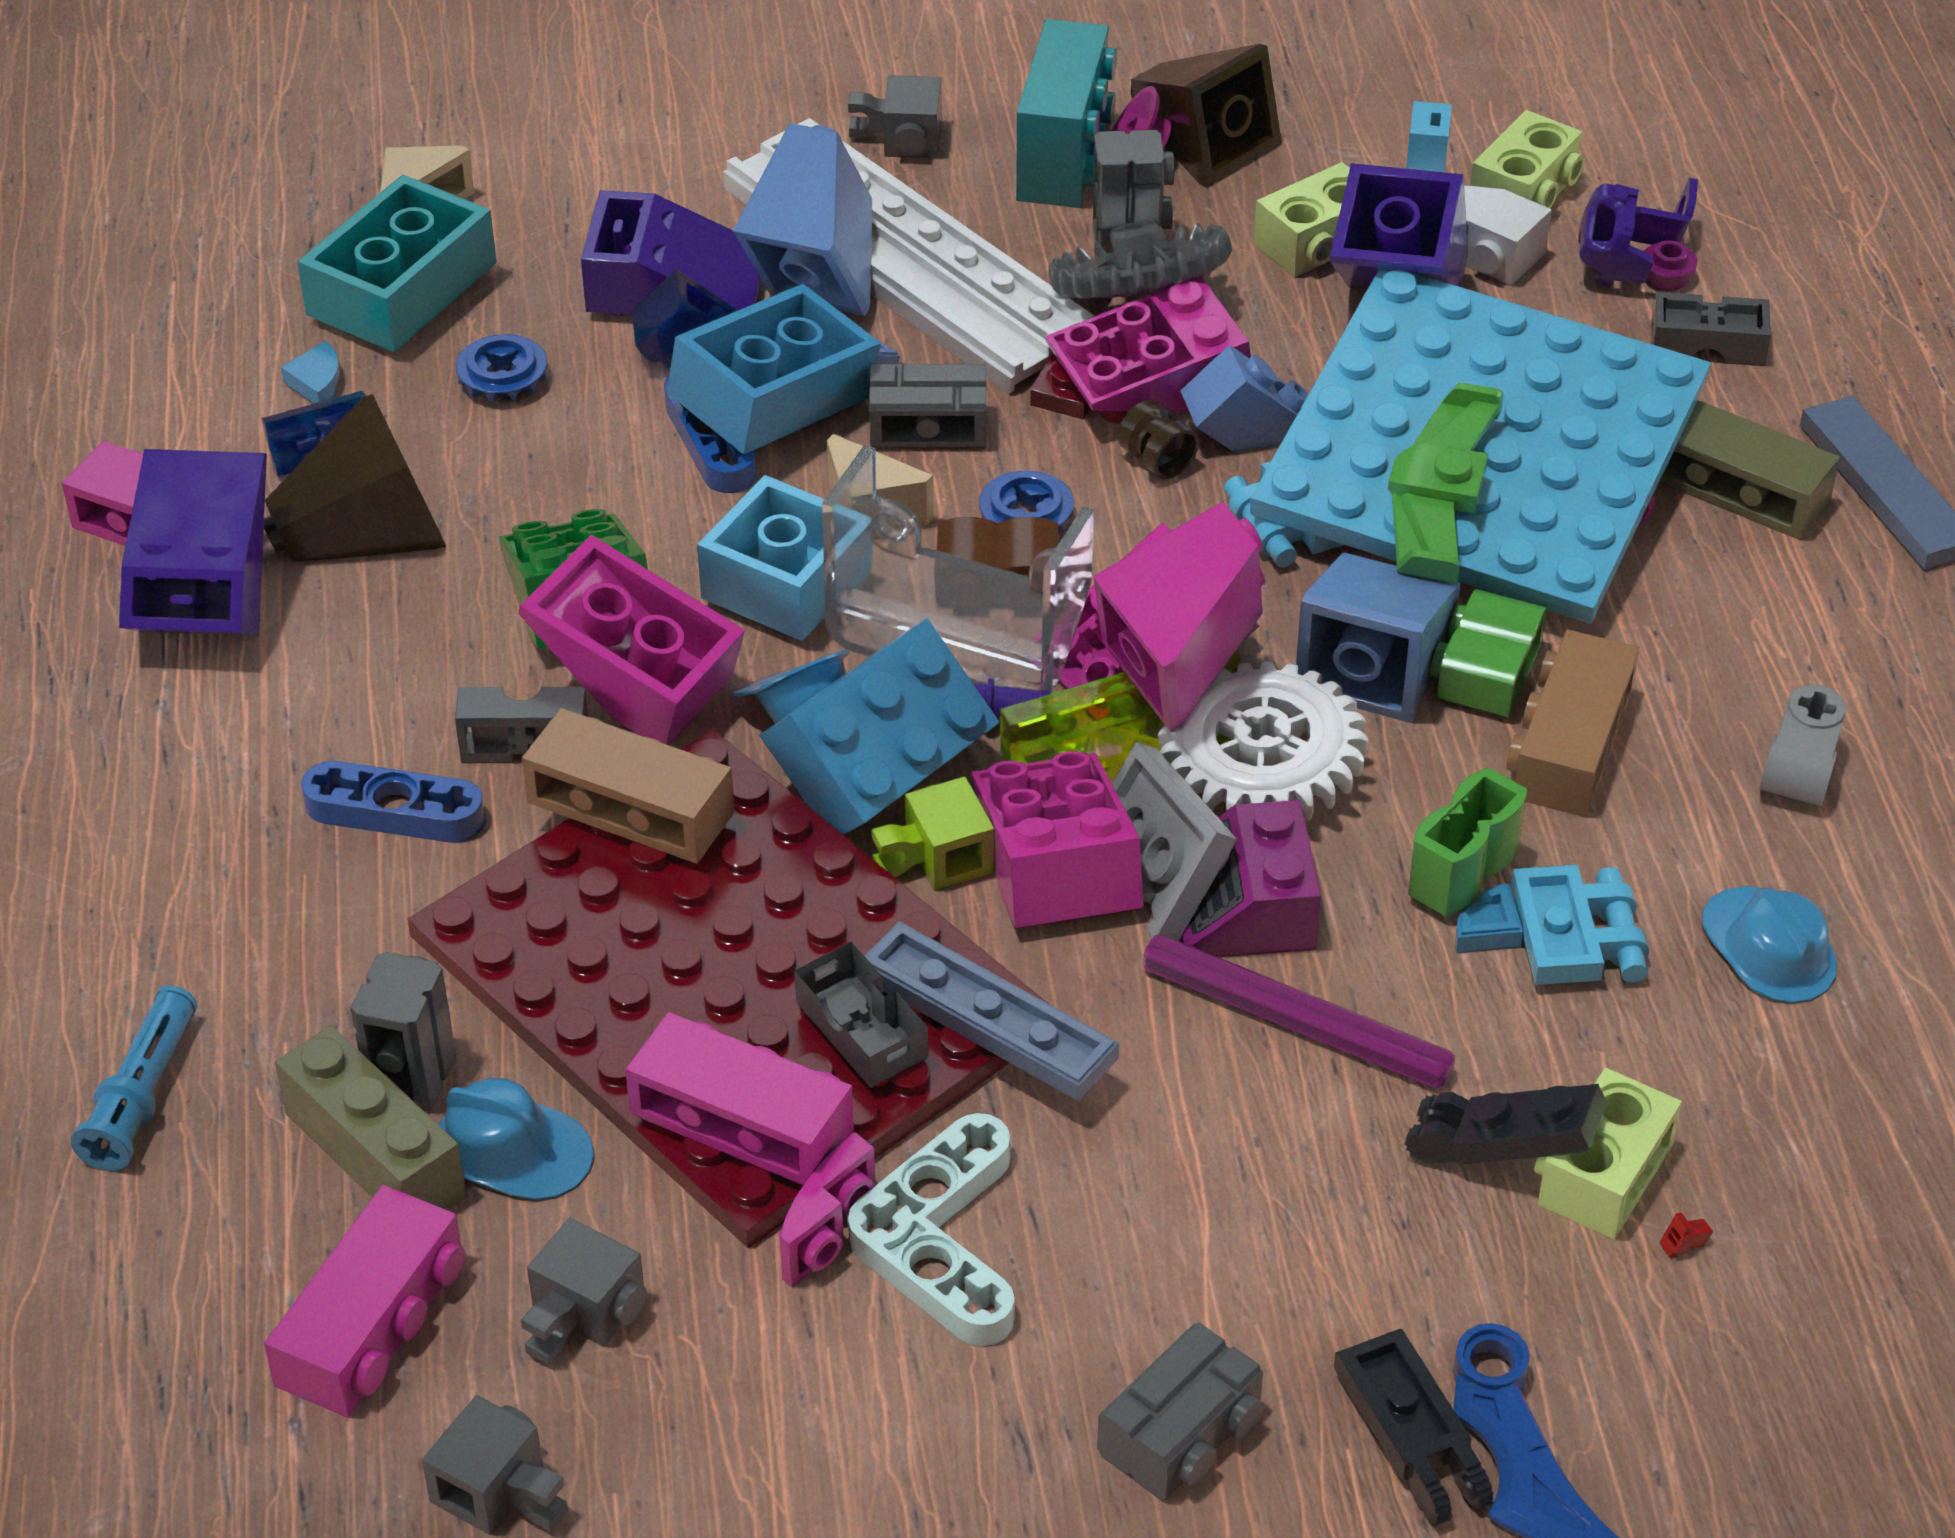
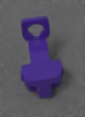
[1578,177,1698,287]

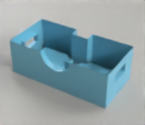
[1406,101,1452,172]

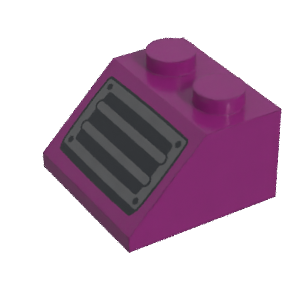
[1181,800,1321,957]

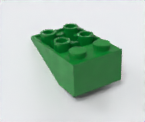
[498,509,648,649]

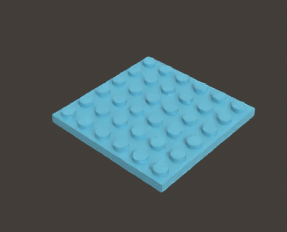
[1250,270,1711,624]

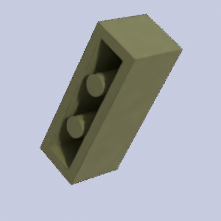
[1659,400,1840,540]
[275,1025,467,1210]

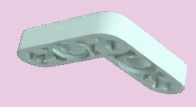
[848,1113,1015,1347]

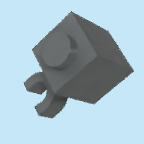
[848,75,942,158]
[521,1217,646,1365]
[422,1395,568,1535]

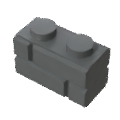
[1093,130,1174,253]
[869,363,986,448]
[350,952,456,1111]
[1097,1322,1264,1501]

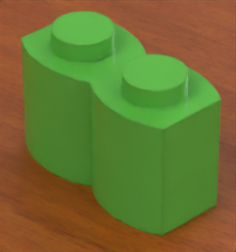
[1430,589,1547,717]
[1408,768,1527,916]

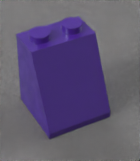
[1330,163,1468,290]

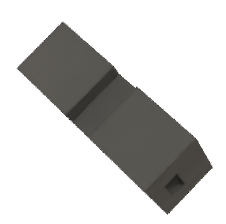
[1651,292,1771,366]
[455,687,588,763]
[794,941,928,1088]

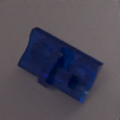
[261,391,366,477]

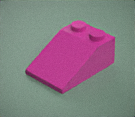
[518,535,745,745]

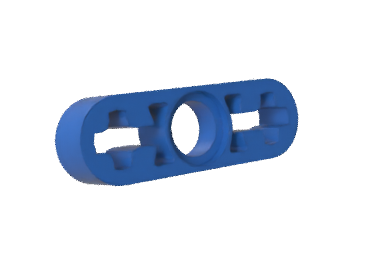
[664,376,756,493]
[301,761,485,843]

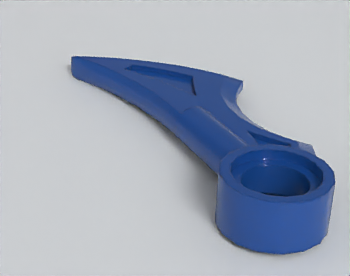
[1453,1323,1620,1538]

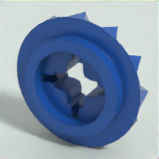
[456,334,547,403]
[979,470,1074,532]

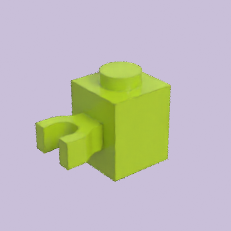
[872,777,994,891]

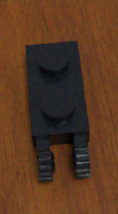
[1404,1084,1607,1164]
[1334,1329,1494,1526]

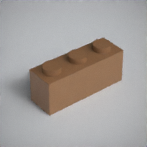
[1506,629,1640,818]
[522,708,735,864]

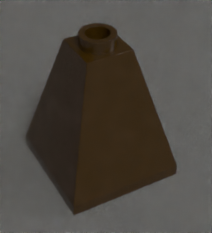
[1130,44,1282,186]
[264,394,446,562]

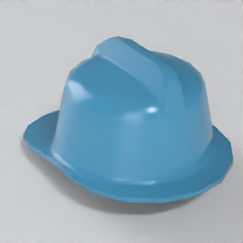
[732,650,850,723]
[1702,886,1837,1004]
[438,1078,594,1201]

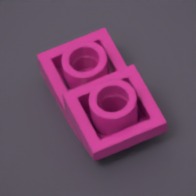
[779,1132,875,1287]

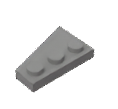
[1112,741,1237,941]

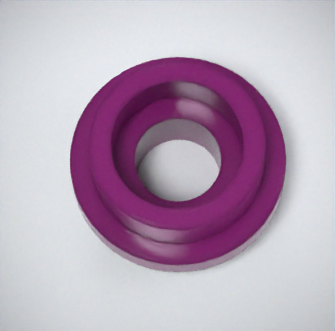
[1644,240,1697,291]

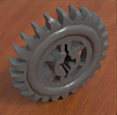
[1048,221,1232,298]

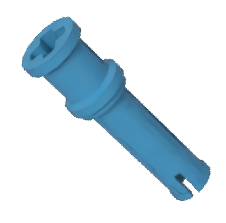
[71,985,198,1171]

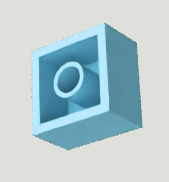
[697,475,868,641]

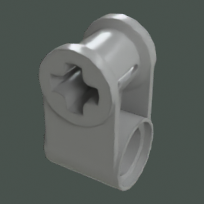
[1759,684,1846,807]

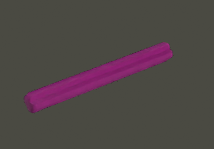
[1143,934,1455,1089]

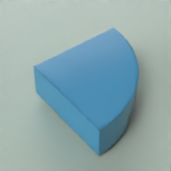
[281,341,340,408]
[1455,883,1523,953]

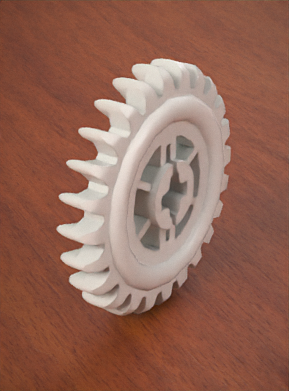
[1158,661,1368,821]

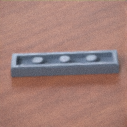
[1800,396,1955,570]
[865,921,1119,1102]

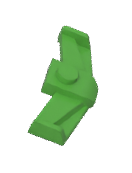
[1388,383,1503,584]

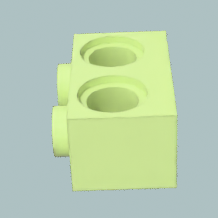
[1470,110,1584,208]
[1254,162,1350,278]
[1534,1067,1682,1240]

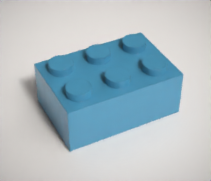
[667,284,881,454]
[759,618,1000,835]

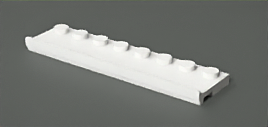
[723,118,1095,394]

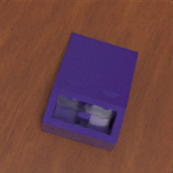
[581,190,761,320]
[119,449,267,636]

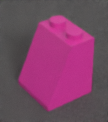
[1093,501,1265,732]

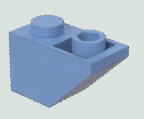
[1180,345,1309,452]

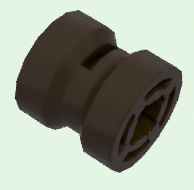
[1118,399,1199,480]

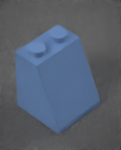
[733,123,872,316]
[1296,552,1460,723]

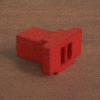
[1659,1213,1713,1258]

